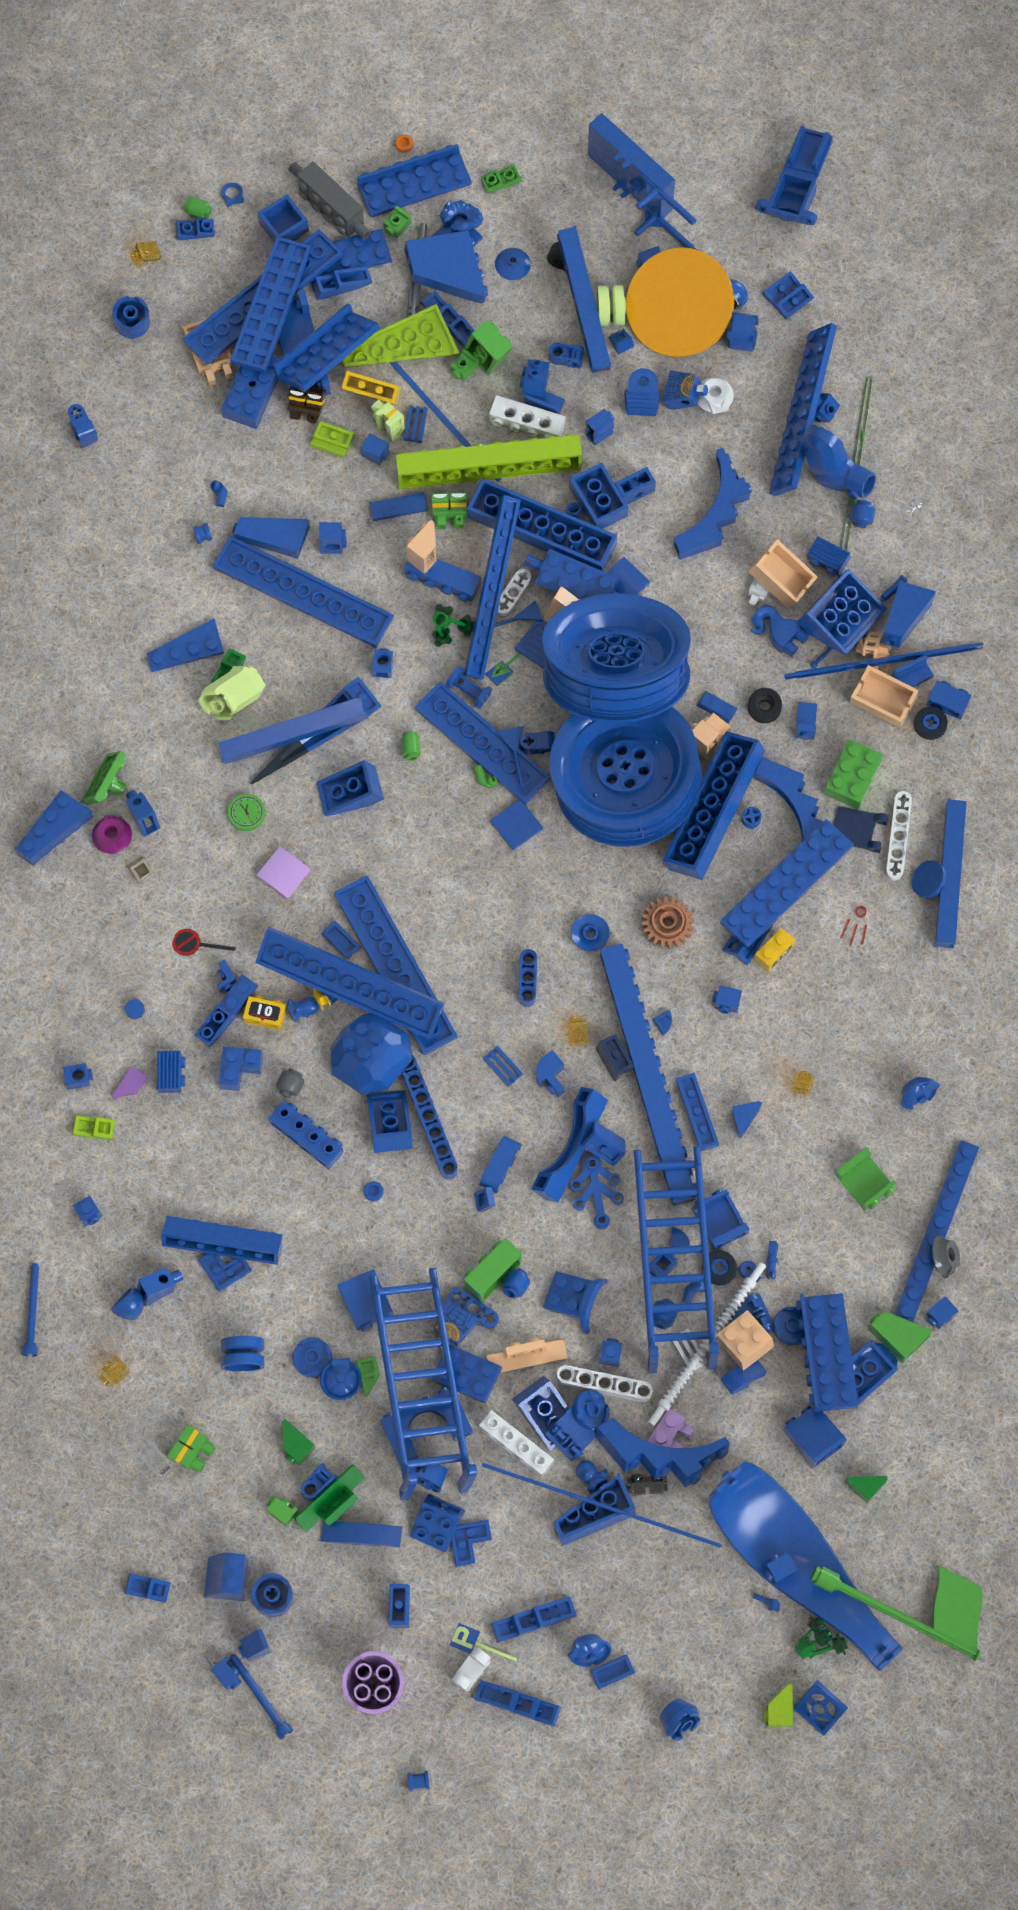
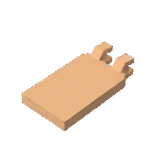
[183,319,234,387]

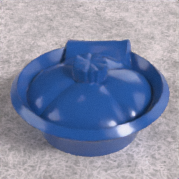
[901,1077,940,1109]
[320,1358,362,1400]
[568,1634,612,1667]

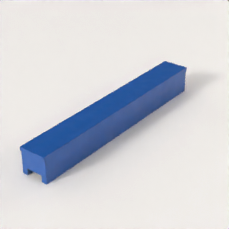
[557,226,611,373]
[218,697,369,764]
[935,798,967,948]

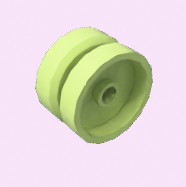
[597,285,626,326]

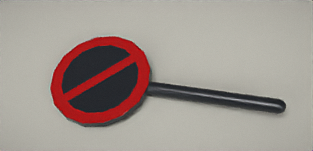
[172,929,236,956]

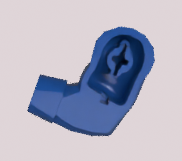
[805,425,876,500]

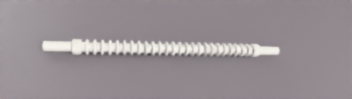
[648,1262,766,1426]

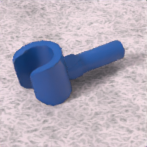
[753,1593,780,1612]

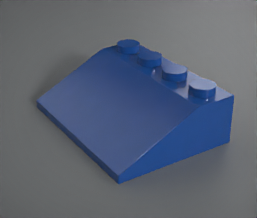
[797,568,887,655]

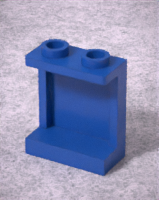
[692,1189,750,1250]

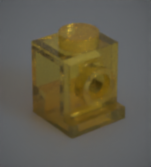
[791,1071,815,1096]
[99,1355,131,1388]

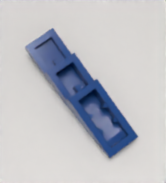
[420,291,475,347]
[321,1521,402,1548]
[490,1596,577,1643]
[474,1680,561,1727]

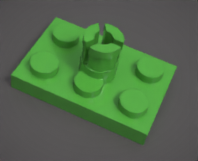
[81,750,127,806]

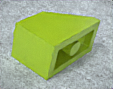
[763,1684,793,1727]

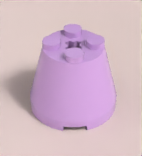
[342,1651,404,1715]

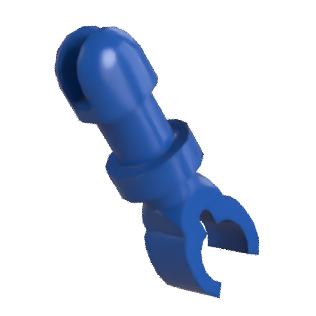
[766,1241,778,1280]

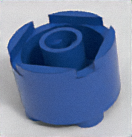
[112,296,151,339]
[727,313,759,352]
[251,1573,293,1617]

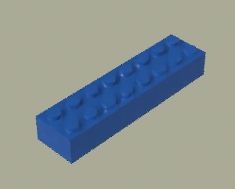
[467,478,617,571]
[663,731,765,880]

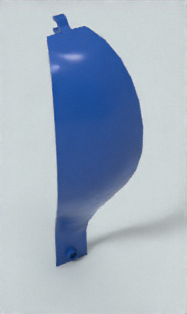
[708,1462,903,1671]

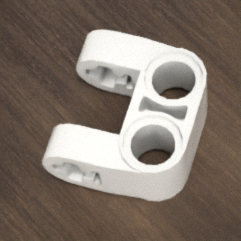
[451,1647,491,1693]

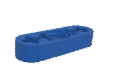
[448,1288,499,1329]

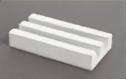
[673,1328,708,1371]

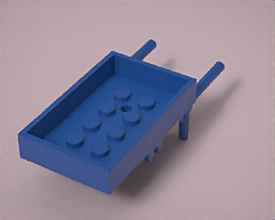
[588,113,697,248]

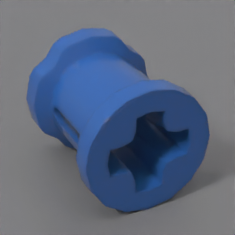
[407,1771,430,1792]

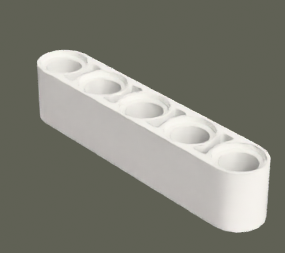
[557,1365,653,1402]

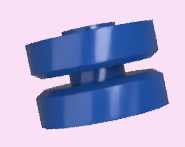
[221,1336,265,1372]

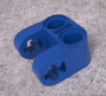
[68,404,98,448]
[409,1457,448,1493]

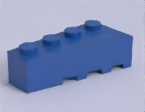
[15,790,93,866]
[553,1473,636,1546]

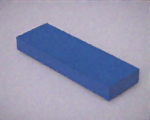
[370,492,428,521]

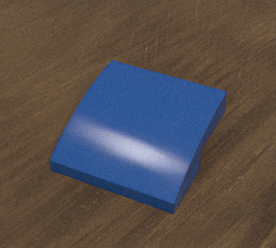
[762,271,814,319]
[608,557,650,595]

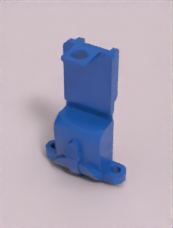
[755,126,833,226]

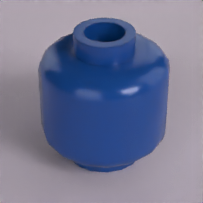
[850,500,875,528]
[501,1269,530,1299]
[653,1299,678,1330]

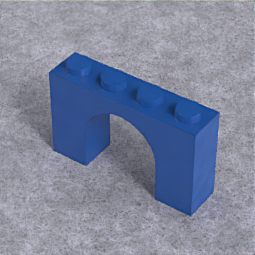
[380,1387,473,1465]

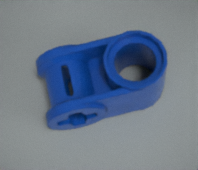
[549,343,584,368]
[519,731,555,755]
[301,1463,338,1501]

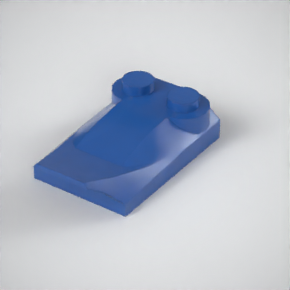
[852,1340,898,1409]

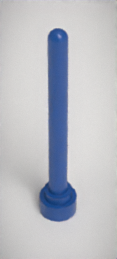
[22,1263,39,1357]
[230,1654,293,1740]

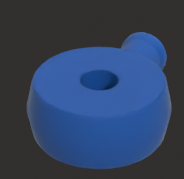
[739,1261,762,1282]

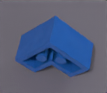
[219,1046,263,1091]

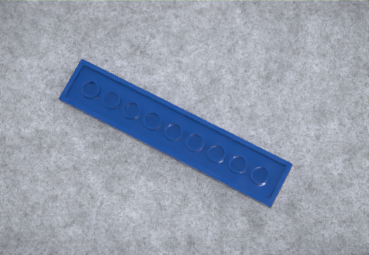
[182,229,343,366]
[769,323,837,496]
[213,535,394,648]
[334,875,458,1055]
[255,927,445,1039]

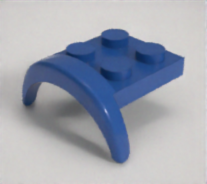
[543,1271,607,1334]

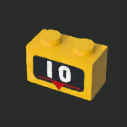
[754,928,795,973]
[243,995,287,1031]

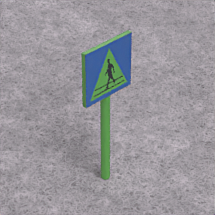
[485,653,521,687]

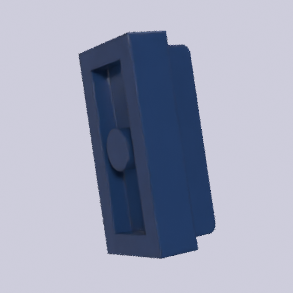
[596,1034,634,1082]

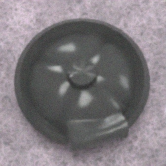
[932,1235,960,1278]

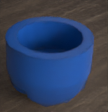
[566,502,582,518]

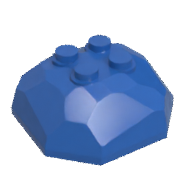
[330,1013,412,1095]

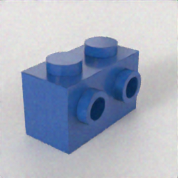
[520,359,550,398]

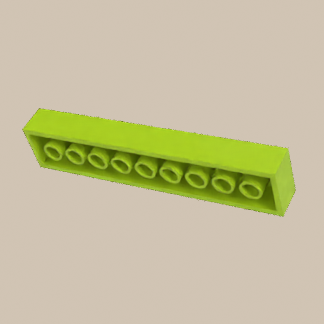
[396,434,582,490]

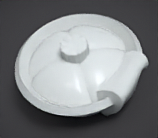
[697,378,734,414]

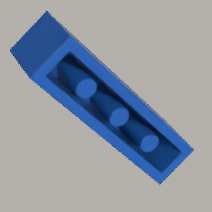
[404,559,481,602]

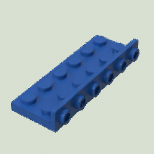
[357,144,472,218]
[273,303,380,392]
[796,1293,858,1412]

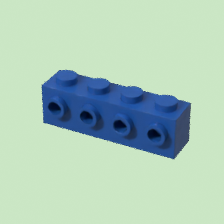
[268,1101,344,1170]

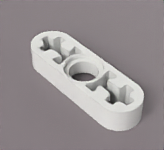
[497,569,531,616]

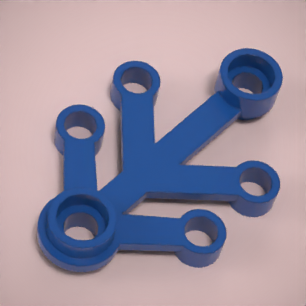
[570,1155,624,1229]

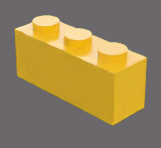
[342,371,401,406]

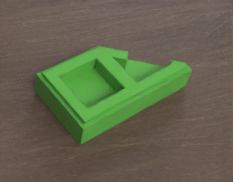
[356,1356,380,1396]

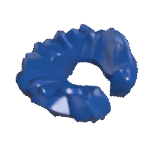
[440,200,484,233]

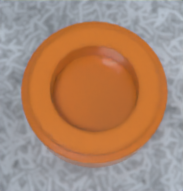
[395,135,413,153]

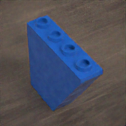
[404,230,488,303]

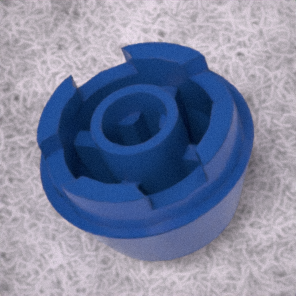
[660,1699,700,1741]

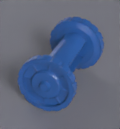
[446,666,492,709]

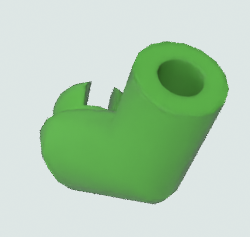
[474,765,497,788]

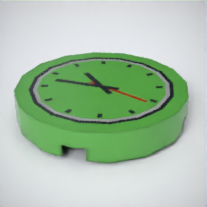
[228,794,266,831]

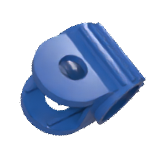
[624,368,661,416]

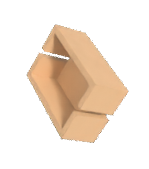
[748,539,818,608]
[850,665,919,728]

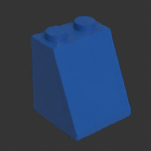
[783,1405,847,1469]
[204,1552,249,1601]

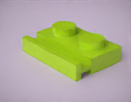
[310,421,354,458]

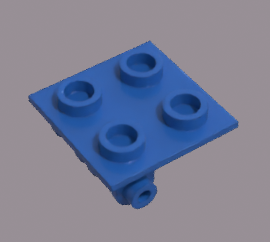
[724,1294,773,1333]
[544,1405,597,1462]

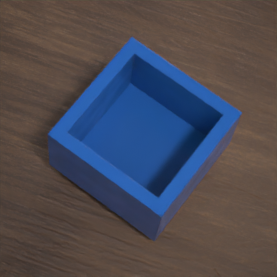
[258,194,309,242]

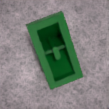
[846,1476,888,1503]

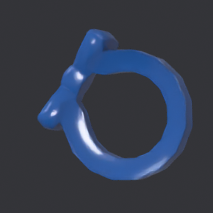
[221,183,244,207]

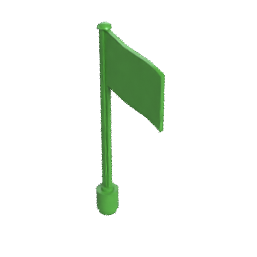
[810,1565,982,1661]

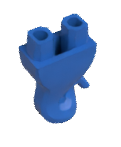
[750,605,809,657]

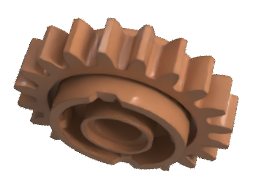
[641,896,694,949]

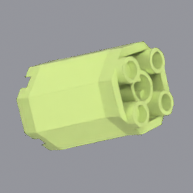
[198,666,265,720]

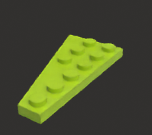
[342,304,460,368]

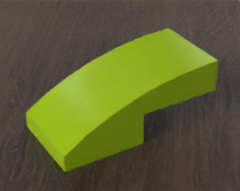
[72,1115,115,1140]

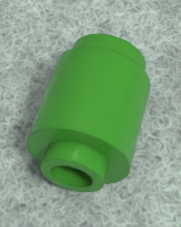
[184,197,212,218]
[401,731,421,761]

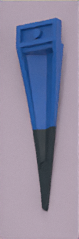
[251,676,382,784]

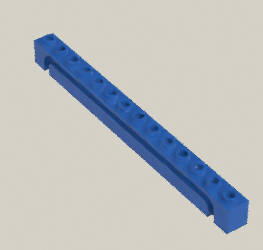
[600,943,696,1206]

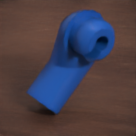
[210,480,228,507]
[682,1281,705,1303]

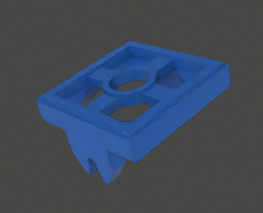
[793,1680,848,1736]

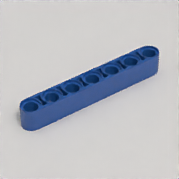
[401,1055,458,1180]

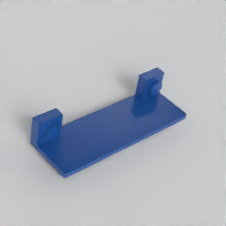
[279,289,331,396]

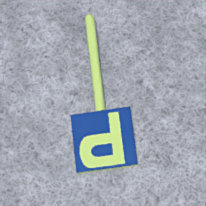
[450,1623,517,1661]

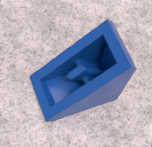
[732,1101,762,1139]

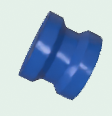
[193,523,212,544]
[742,807,761,829]

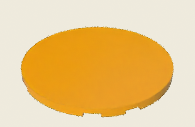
[626,248,734,358]

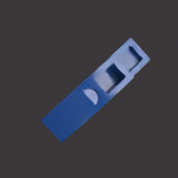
[195,974,258,1047]

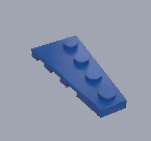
[147,618,224,672]

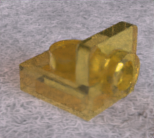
[131,241,162,268]
[566,1016,589,1046]

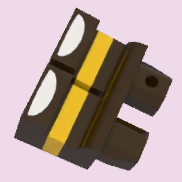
[287,386,326,423]

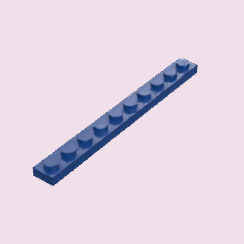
[464,495,521,680]
[895,1140,979,1322]

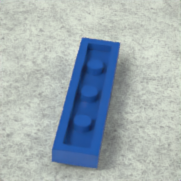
[676,1072,719,1151]

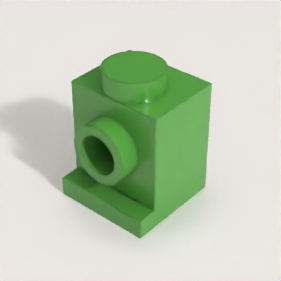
[383,206,411,238]
[450,349,478,382]
[266,1496,299,1527]

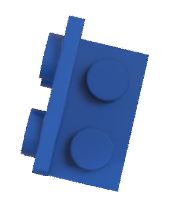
[410,1494,465,1552]

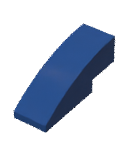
[312,266,372,300]

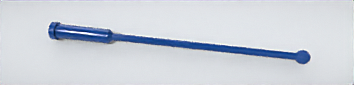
[810,575,908,669]

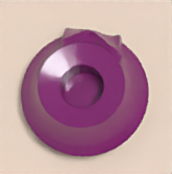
[92,815,132,854]

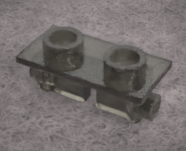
[627,1474,668,1496]

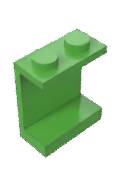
[835,1147,896,1210]

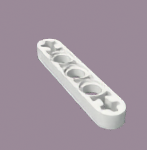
[886,791,912,881]

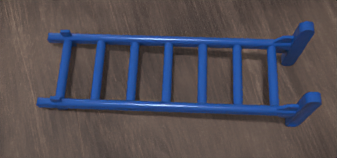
[634,1146,719,1373]
[369,1267,477,1501]

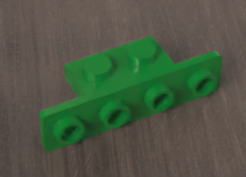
[294,1464,364,1532]

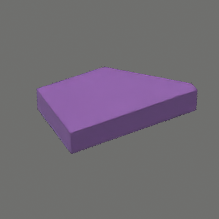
[112,1067,148,1099]

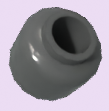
[276,1068,305,1098]

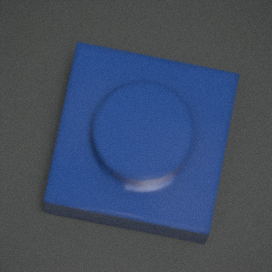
[474,1187,495,1212]

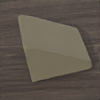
[126,856,154,883]

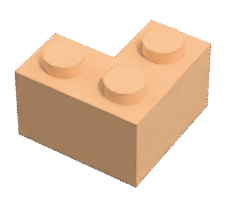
[691,713,731,759]

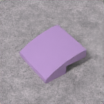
[255,846,311,899]

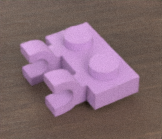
[647,1409,694,1448]

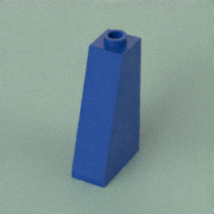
[232,517,310,559]
[881,581,936,648]

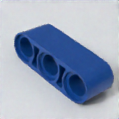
[519,949,537,1007]
[479,1136,522,1193]

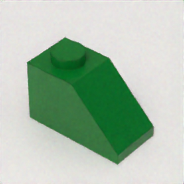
[282,1419,315,1466]

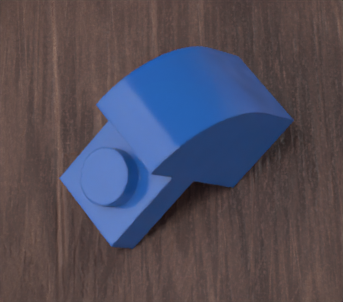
[536,1050,565,1097]

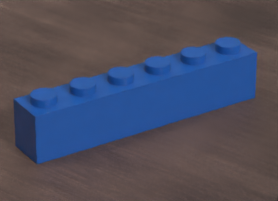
[162,1216,283,1265]

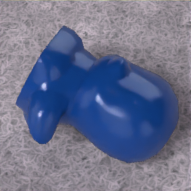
[286,997,319,1022]
[576,1460,608,1493]

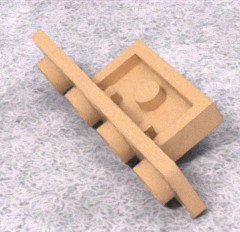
[487,1338,567,1373]

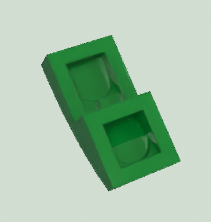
[211,649,246,683]

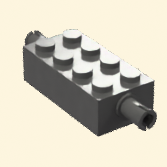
[288,161,371,240]

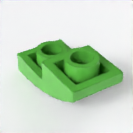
[481,164,522,193]

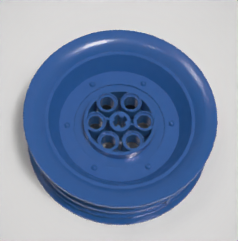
[542,593,691,723]
[550,707,702,847]

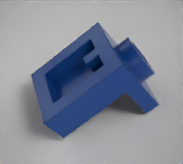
[217,960,236,992]

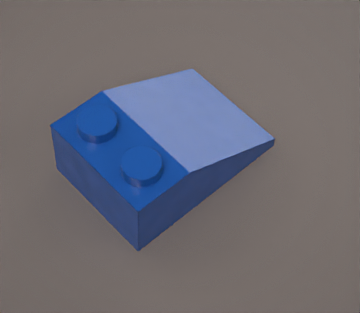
[317,760,384,816]
[367,1090,413,1153]
[512,1376,569,1451]

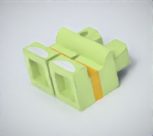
[371,400,405,442]

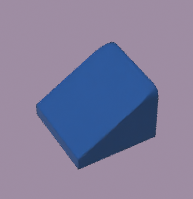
[608,330,634,354]

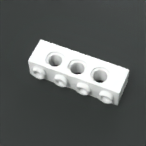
[489,395,566,438]
[479,1410,554,1478]

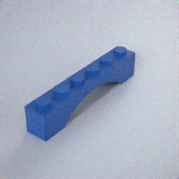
[531,1087,608,1202]

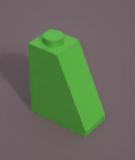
[869,1311,932,1363]

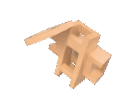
[856,631,891,673]

